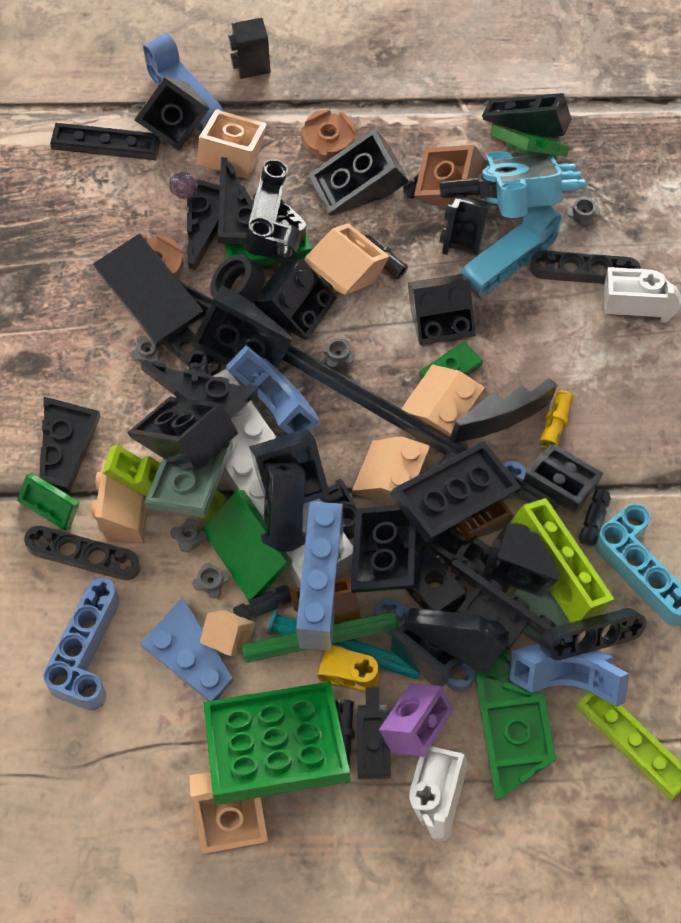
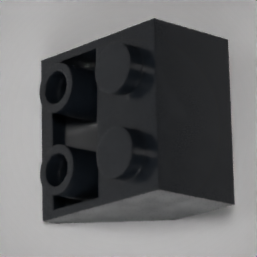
[253,258,337,340]
[407,274,476,345]

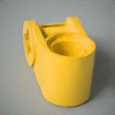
[316,645,380,692]

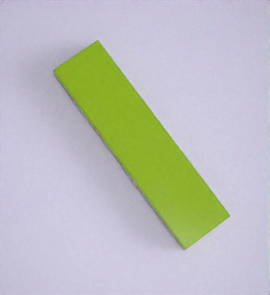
[575,691,681,801]

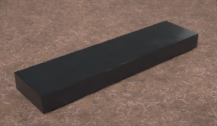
[50,123,161,161]

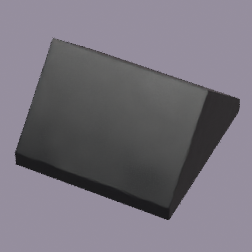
[134,76,210,151]
[391,626,464,688]

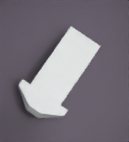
[604,267,681,322]
[409,746,468,842]

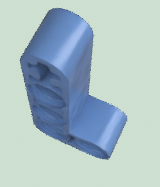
[143,33,224,133]
[43,577,119,710]

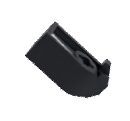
[261,463,306,552]

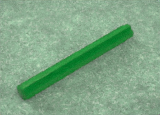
[242,611,399,663]

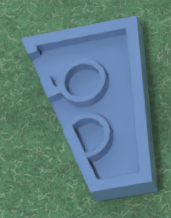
[140,597,233,701]

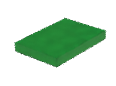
[202,490,293,601]

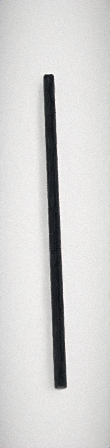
[178,280,558,510]

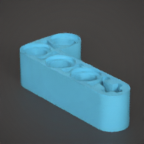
[460,205,562,296]
[596,504,681,626]

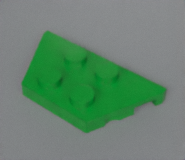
[490,125,570,160]
[474,673,556,801]

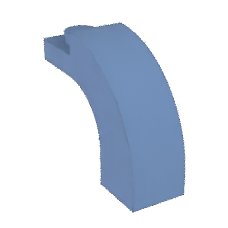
[226,345,320,434]
[509,644,629,706]

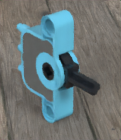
[439,151,586,218]

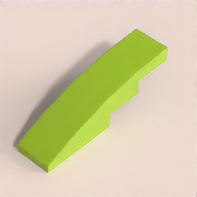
[102,444,225,521]

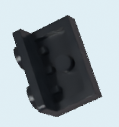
[439,194,490,255]

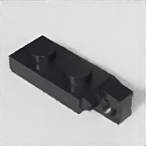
[357,687,391,779]

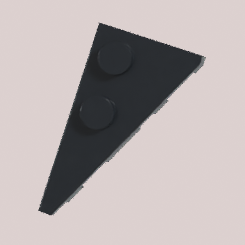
[218,157,253,244]
[187,177,220,270]
[141,359,258,419]

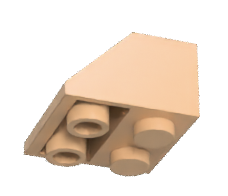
[304,223,389,295]
[92,460,147,543]

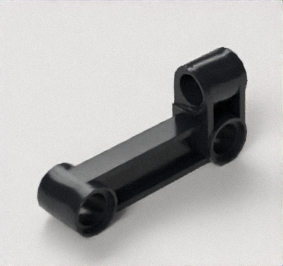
[244,159,301,263]

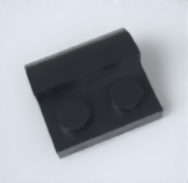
[523,443,603,514]

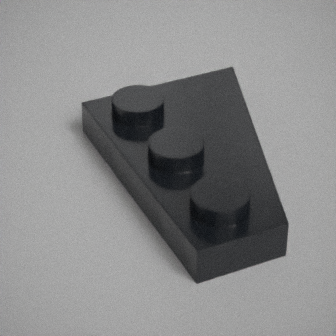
[39,397,101,493]

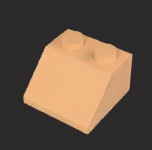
[196,110,267,179]
[402,365,485,437]
[352,436,430,506]
[190,772,268,854]

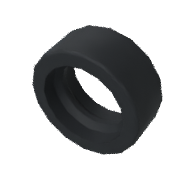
[210,254,265,303]

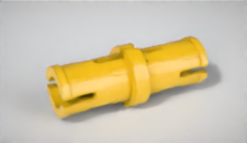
[539,390,575,449]

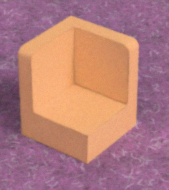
[200,610,255,656]

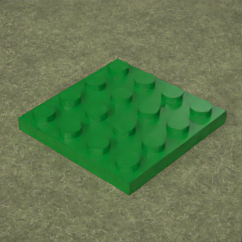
[203,681,351,805]

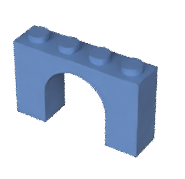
[296,501,344,651]

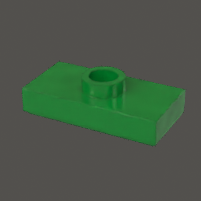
[419,341,483,379]
[17,473,80,530]

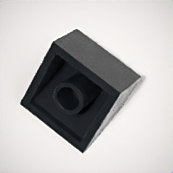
[249,429,330,503]
[482,523,560,597]

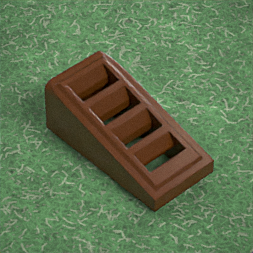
[458,502,515,541]

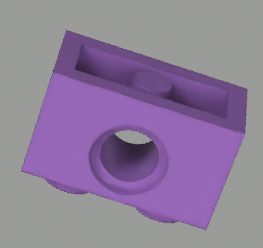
[379,684,454,757]

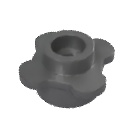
[567,197,600,226]
[131,336,164,363]
[322,338,354,368]
[170,518,207,552]
[192,563,229,598]

